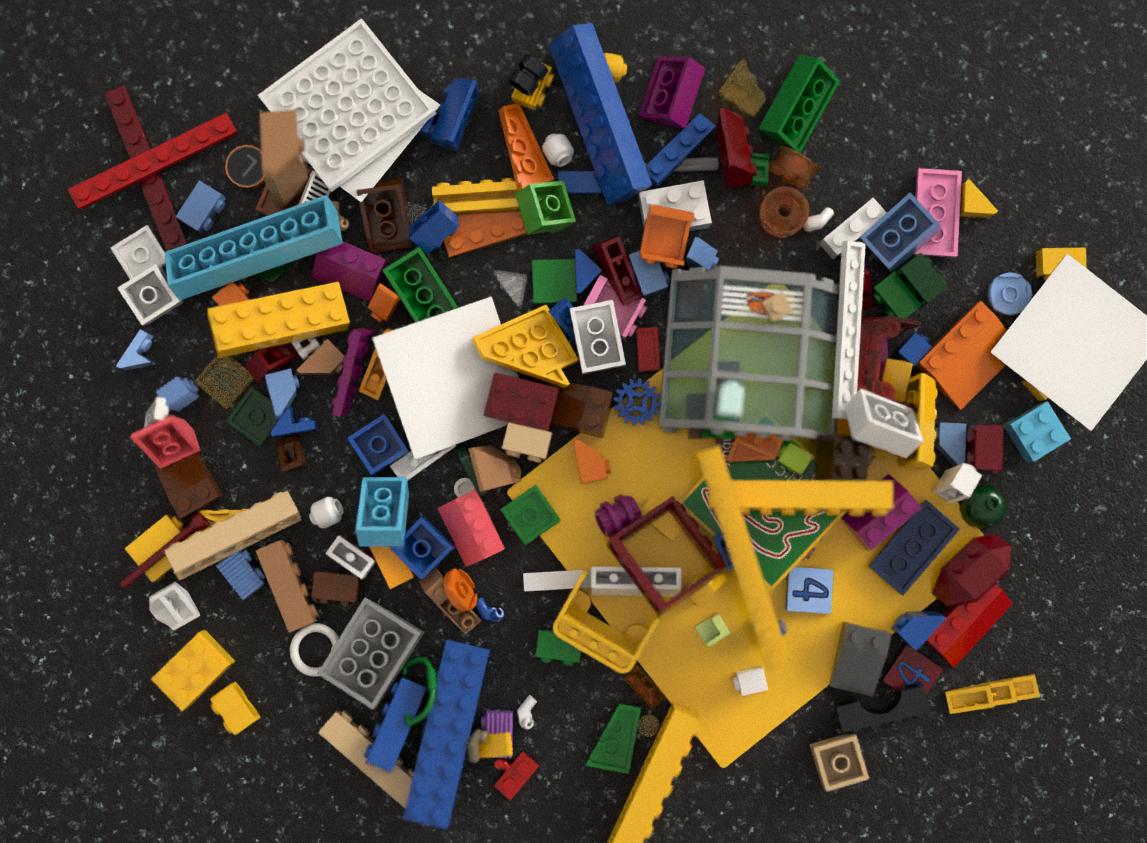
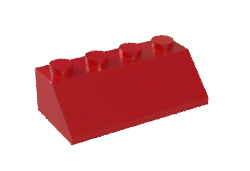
[925,584,1012,668]

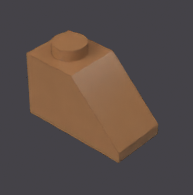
[297,339,344,375]

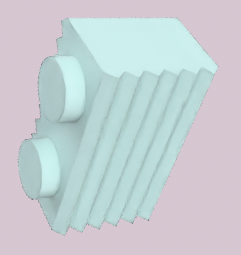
[714,381,744,418]

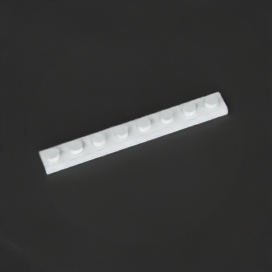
[832,241,865,420]

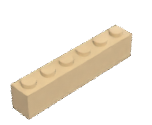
[164,491,301,580]
[318,710,415,808]

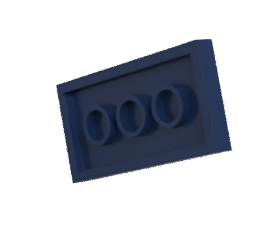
[868,500,960,596]

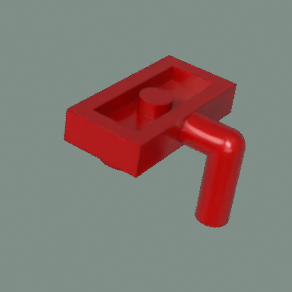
[494,751,539,800]

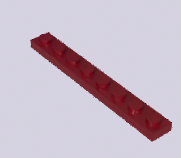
[104,85,188,251]

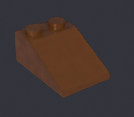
[357,178,413,253]
[550,383,614,439]
[153,452,224,519]

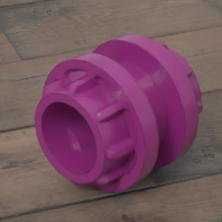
[595,494,642,538]

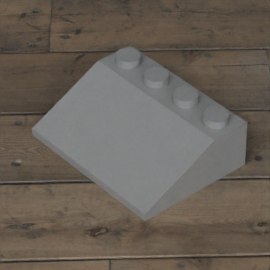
[317,597,424,709]

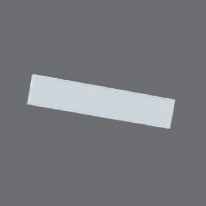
[523,569,592,591]

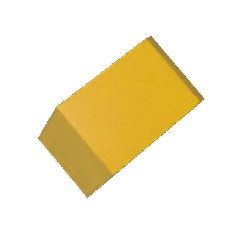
[960,179,998,218]

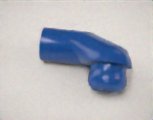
[475,597,504,622]

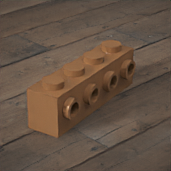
[256,540,318,633]

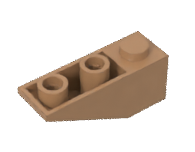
[419,568,482,635]

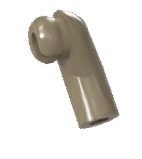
[467,729,488,762]

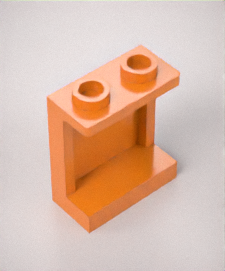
[639,204,695,268]

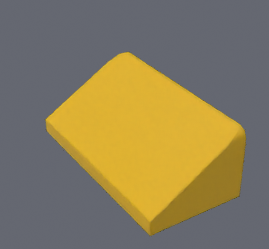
[878,358,913,405]

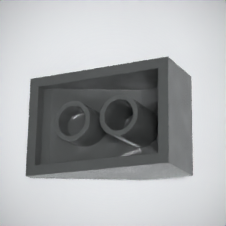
[829,621,892,697]

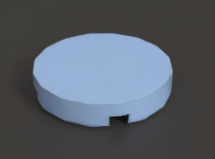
[987,272,1032,316]

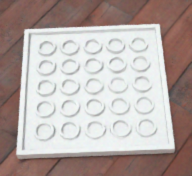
[258,18,437,192]

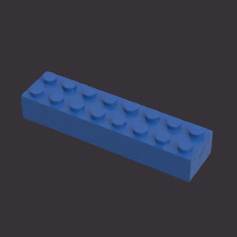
[548,23,652,205]
[403,640,490,829]

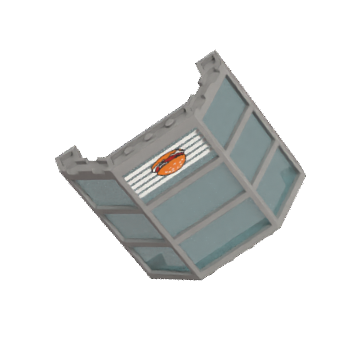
[658,266,840,445]

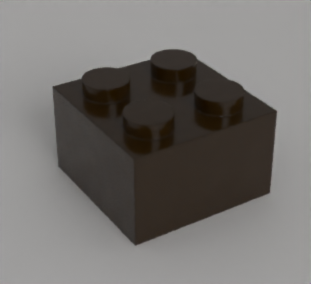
[815,434,869,481]

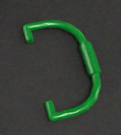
[402,657,437,727]

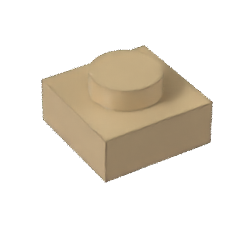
[762,291,793,322]

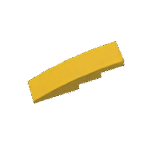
[945,674,1040,714]

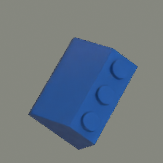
[429,78,479,152]

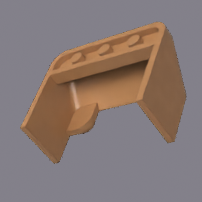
[260,110,314,208]

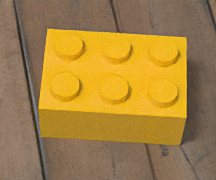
[151,630,236,711]

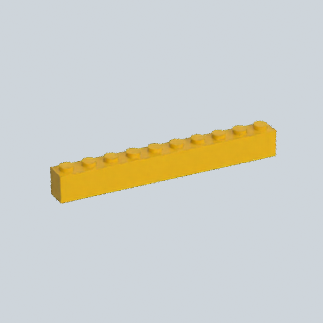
[697,444,790,672]

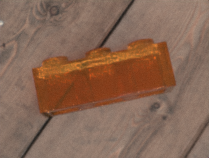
[624,666,665,709]

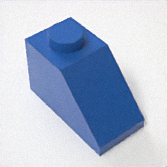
[891,611,947,651]

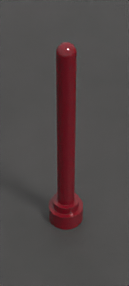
[120,512,210,588]

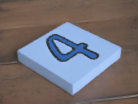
[786,567,834,614]

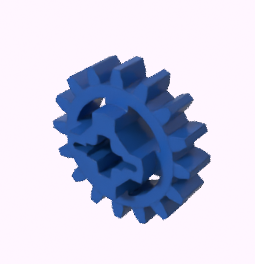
[613,378,661,426]

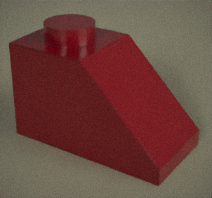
[244,343,299,383]

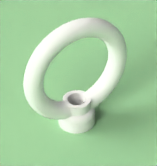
[290,623,339,677]

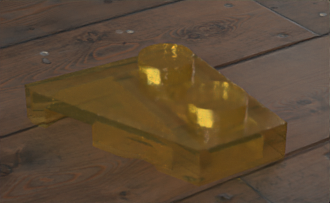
[718,59,766,119]

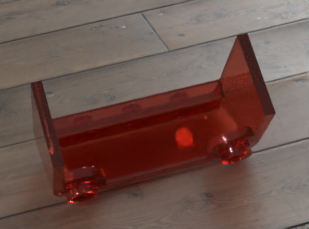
[857,316,921,408]

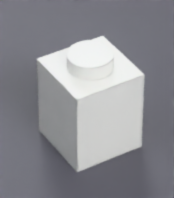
[733,666,768,696]

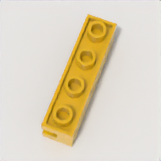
[432,178,520,215]

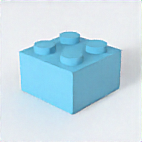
[1003,401,1071,463]

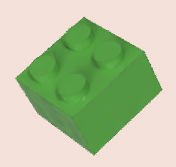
[515,181,576,235]

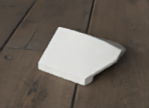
[149,582,200,630]

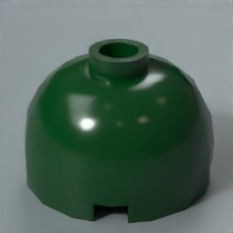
[960,485,1006,529]

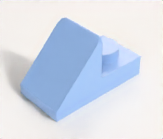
[116,329,155,370]

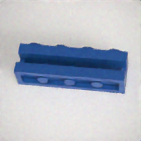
[363,678,426,774]

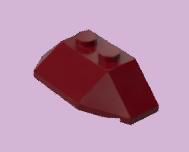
[932,534,1012,608]

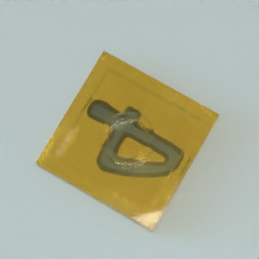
[194,355,254,410]

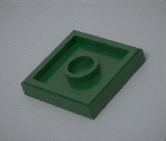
[225,386,277,447]

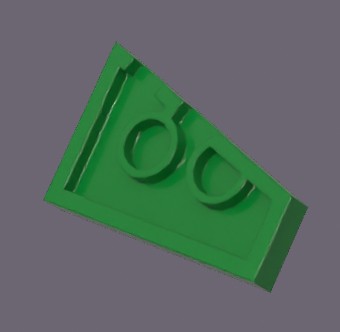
[585,703,641,774]

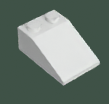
[570,300,626,375]

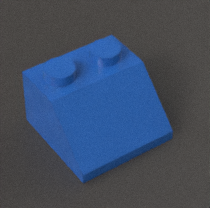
[390,516,456,580]

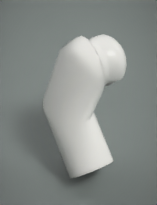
[803,207,834,232]
[517,695,538,729]

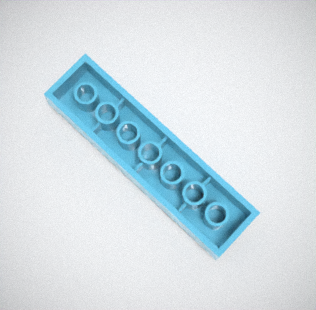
[165,195,343,300]

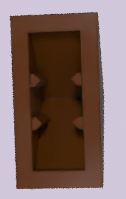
[277,434,308,473]

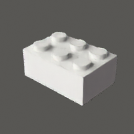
[638,180,712,231]
[844,389,923,458]

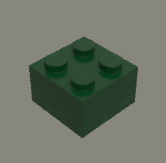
[896,253,948,309]

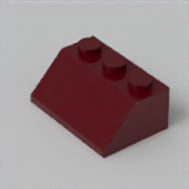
[715,108,756,188]

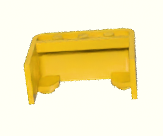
[553,568,661,673]

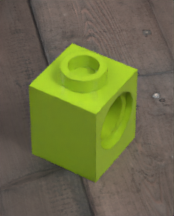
[777,442,813,477]

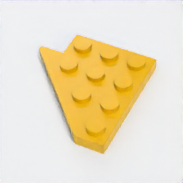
[471,305,579,388]

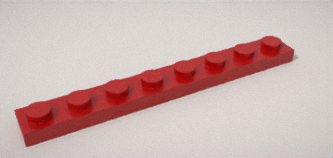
[68,113,237,211]

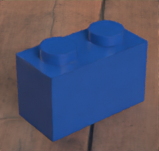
[409,200,459,254]

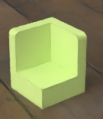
[695,613,730,647]

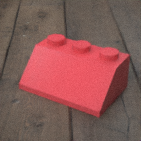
[437,489,505,567]

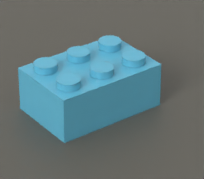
[356,477,409,546]

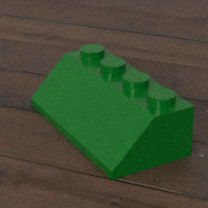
[759,54,840,155]
[383,247,458,323]

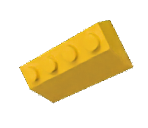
[899,373,938,470]

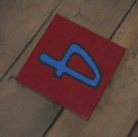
[881,644,943,695]

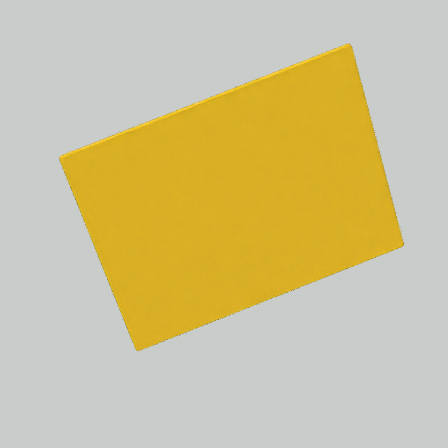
[507,283,984,768]

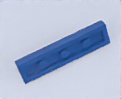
[646,113,716,187]

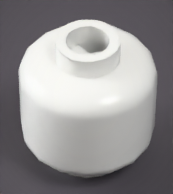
[542,134,574,167]
[309,497,344,529]

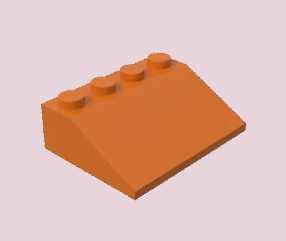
[915,301,1007,410]

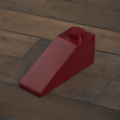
[591,236,643,305]

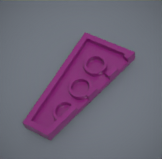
[332,327,376,417]

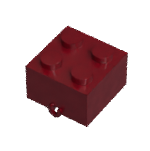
[965,424,1003,473]

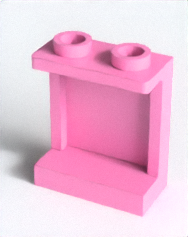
[583,275,647,340]

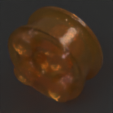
[769,146,821,190]
[759,186,809,237]

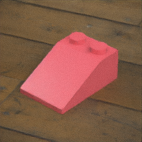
[131,416,200,469]

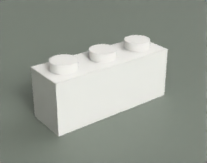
[819,197,886,259]

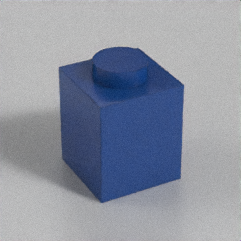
[894,332,932,367]

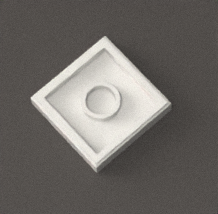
[111,225,166,280]

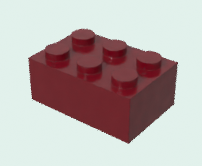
[483,372,559,432]

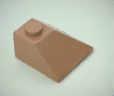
[468,445,521,492]

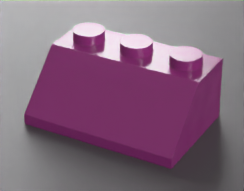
[639,57,705,129]
[311,241,388,302]
[840,474,922,550]

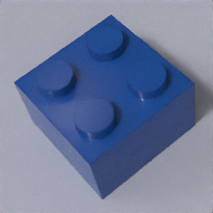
[347,414,410,476]

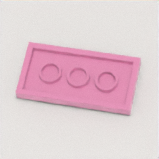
[913,168,962,258]

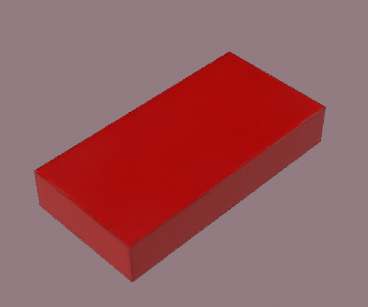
[636,327,661,372]

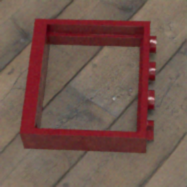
[607,496,727,617]

